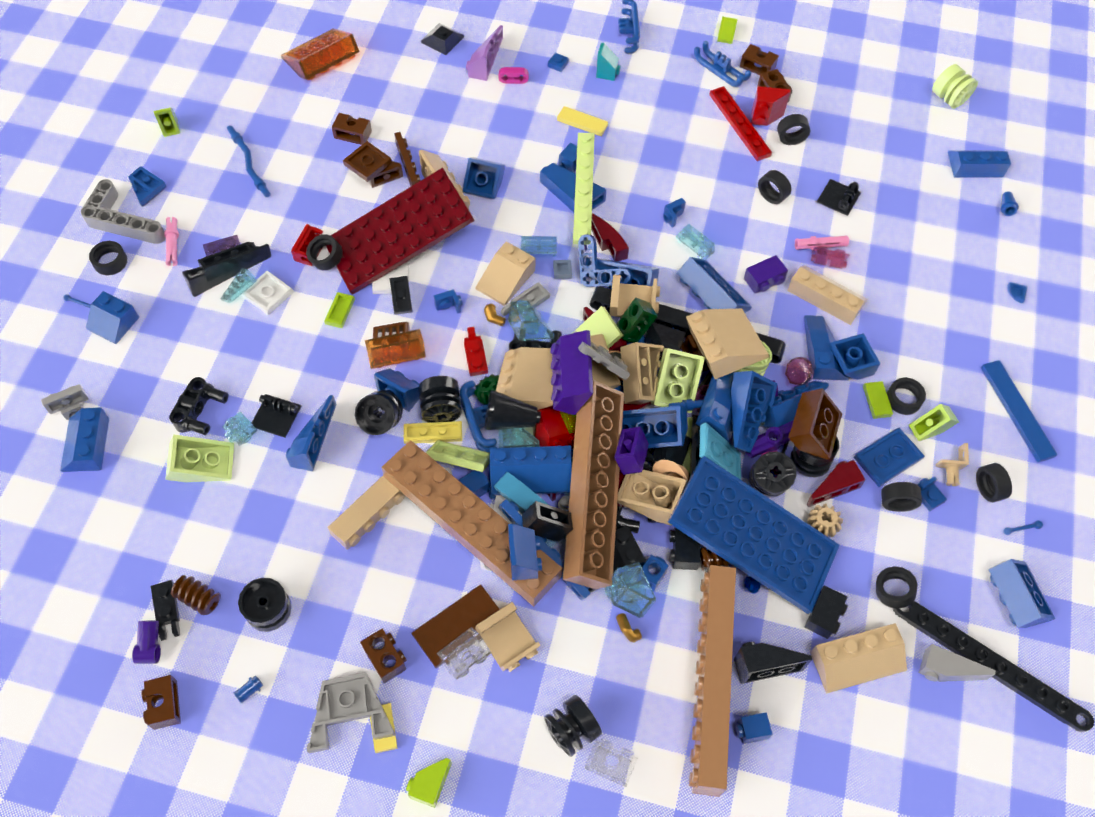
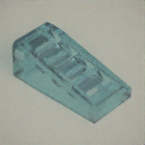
[220,268,257,303]

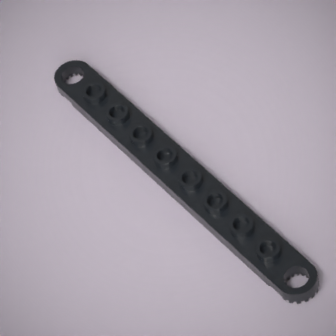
[893,601,1094,732]

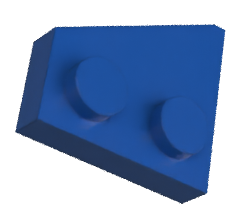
[128,166,166,207]

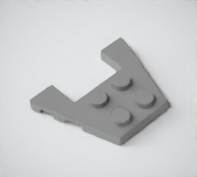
[573,331,630,380]
[307,672,395,754]

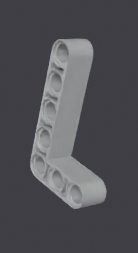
[80,179,166,244]

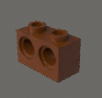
[757,69,793,103]
[360,628,407,683]

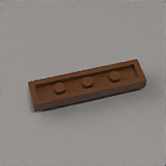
[394,132,421,186]

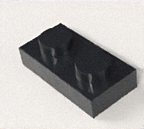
[389,276,413,315]

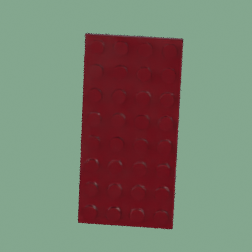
[326,167,475,295]

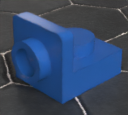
[663,198,686,227]
[433,289,463,314]
[917,476,947,512]

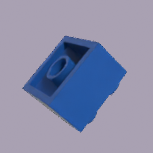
[463,157,506,199]
[86,291,139,344]
[829,333,881,380]
[374,368,420,412]
[508,524,542,581]

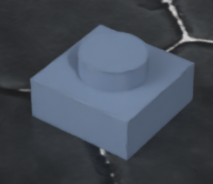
[553,260,572,279]

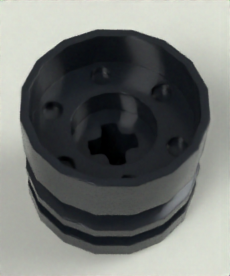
[418,376,462,423]
[354,390,403,435]
[790,436,840,478]
[749,451,797,498]
[544,695,602,757]

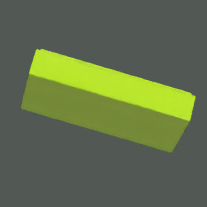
[324,292,355,328]
[863,381,893,419]

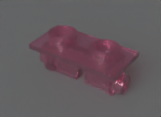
[810,246,850,269]

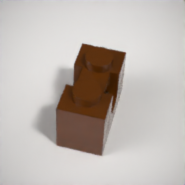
[740,44,779,75]
[331,113,372,145]
[141,675,181,730]

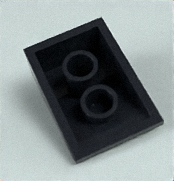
[588,525,646,593]
[734,642,813,684]

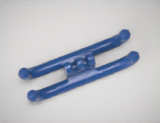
[618,0,640,54]
[694,40,752,87]
[460,380,497,453]

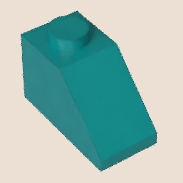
[596,42,621,81]

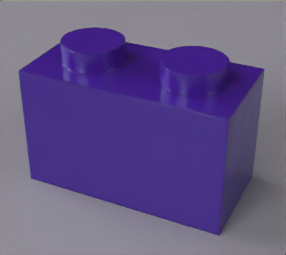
[743,255,788,294]
[614,427,649,475]

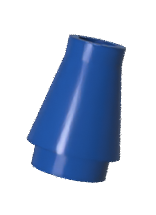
[1000,191,1019,216]

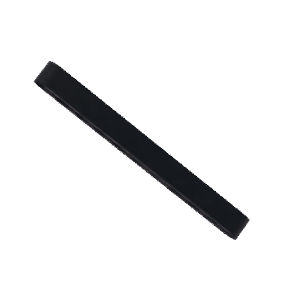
[589,286,786,363]

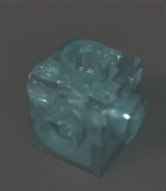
[222,411,258,446]

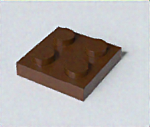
[343,141,392,182]

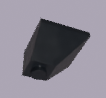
[421,23,464,55]
[644,322,686,362]

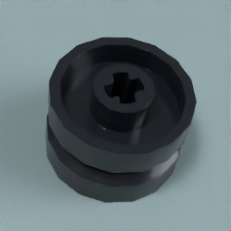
[238,578,292,632]

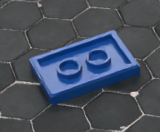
[853,427,925,487]

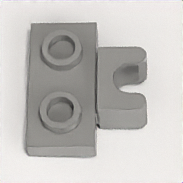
[41,384,89,420]

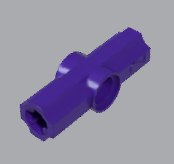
[745,420,794,458]

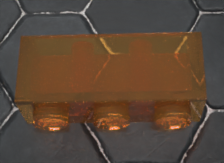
[364,329,426,369]

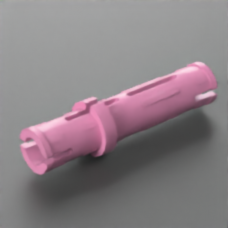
[164,217,179,266]
[795,235,849,250]

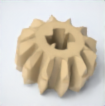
[807,503,843,537]

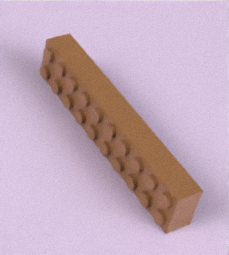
[563,380,624,590]
[381,440,563,607]
[689,565,736,797]

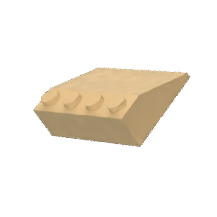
[686,308,769,379]
[496,347,553,410]

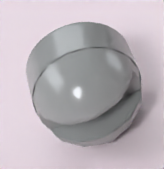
[558,496,570,511]

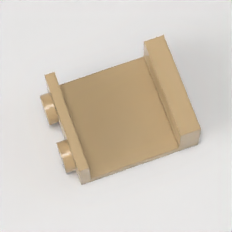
[610,275,660,317]
[475,602,541,672]

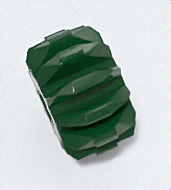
[474,374,499,405]

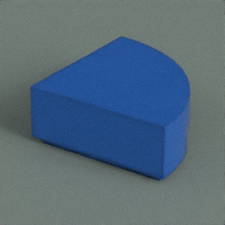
[1007,282,1028,304]

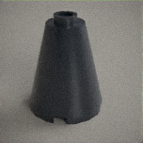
[485,390,541,430]

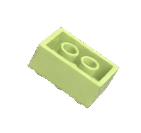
[651,348,705,413]

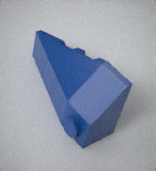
[585,257,660,289]
[804,315,849,381]
[731,371,777,453]
[696,372,734,442]
[761,381,829,428]
[286,395,337,472]

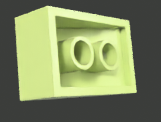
[165,434,234,482]

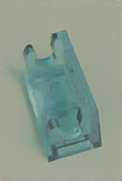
[676,224,715,260]
[521,236,557,257]

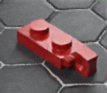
[464,326,488,376]

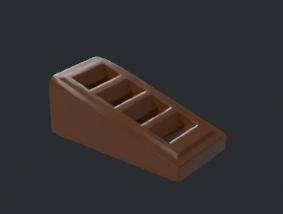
[372,322,410,345]

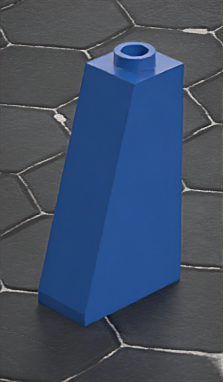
[540,163,607,212]

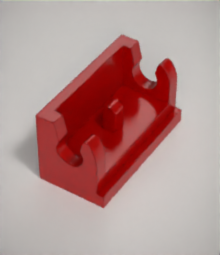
[291,224,323,266]

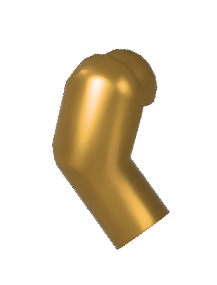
[484,303,506,327]
[616,613,642,643]

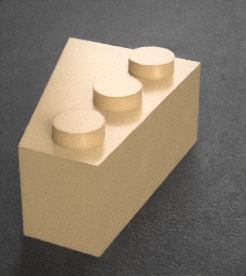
[620,342,664,405]

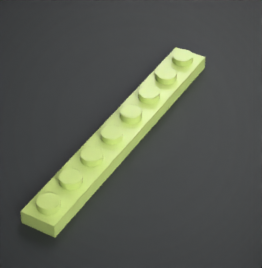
[573,132,595,245]

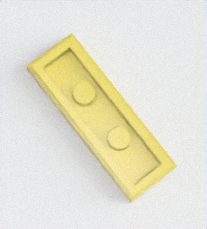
[557,106,608,137]
[404,421,462,444]

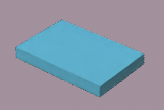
[699,423,741,480]

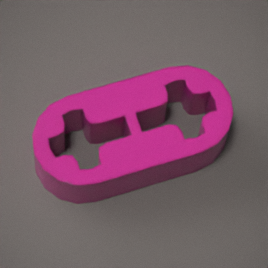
[498,67,529,84]

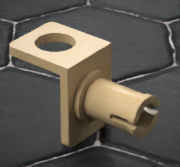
[936,443,969,486]

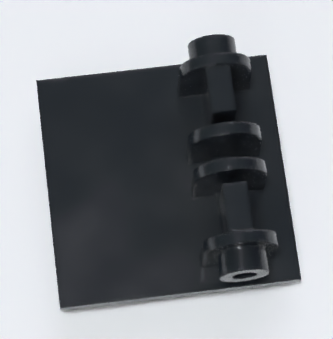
[817,179,861,216]
[250,394,302,438]

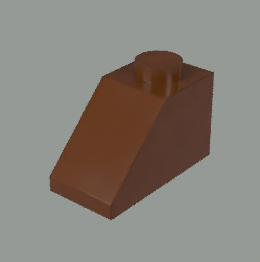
[369,161,403,188]

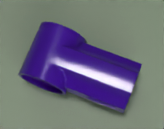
[132,620,161,664]

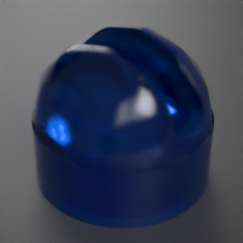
[742,576,761,594]

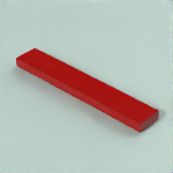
[709,86,772,161]

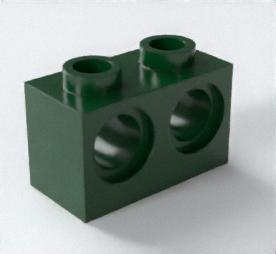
[616,297,658,343]

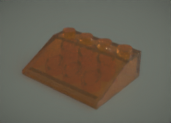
[280,28,360,80]

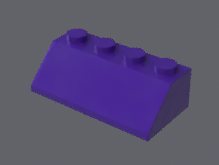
[550,330,593,415]

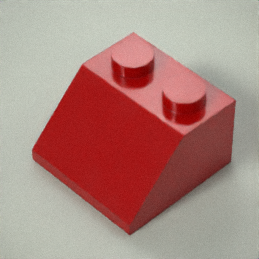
[751,86,791,126]
[535,406,576,449]

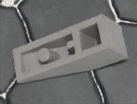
[918,644,996,682]

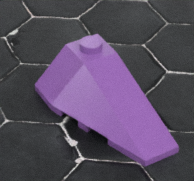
[466,25,503,81]

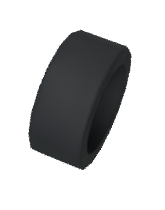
[777,114,811,145]
[758,170,792,204]
[306,234,343,270]
[89,240,127,276]
[887,377,926,415]
[976,463,1012,503]
[881,482,922,512]
[876,566,918,609]

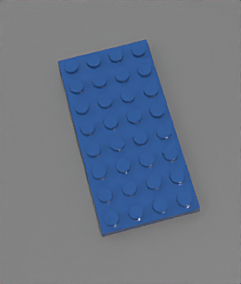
[668,456,840,614]

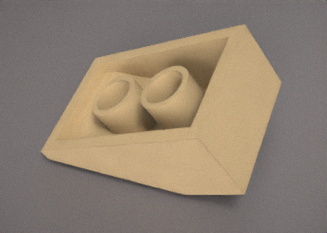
[475,241,536,306]
[617,470,687,525]

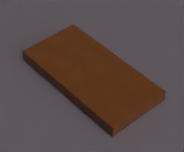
[411,584,500,669]

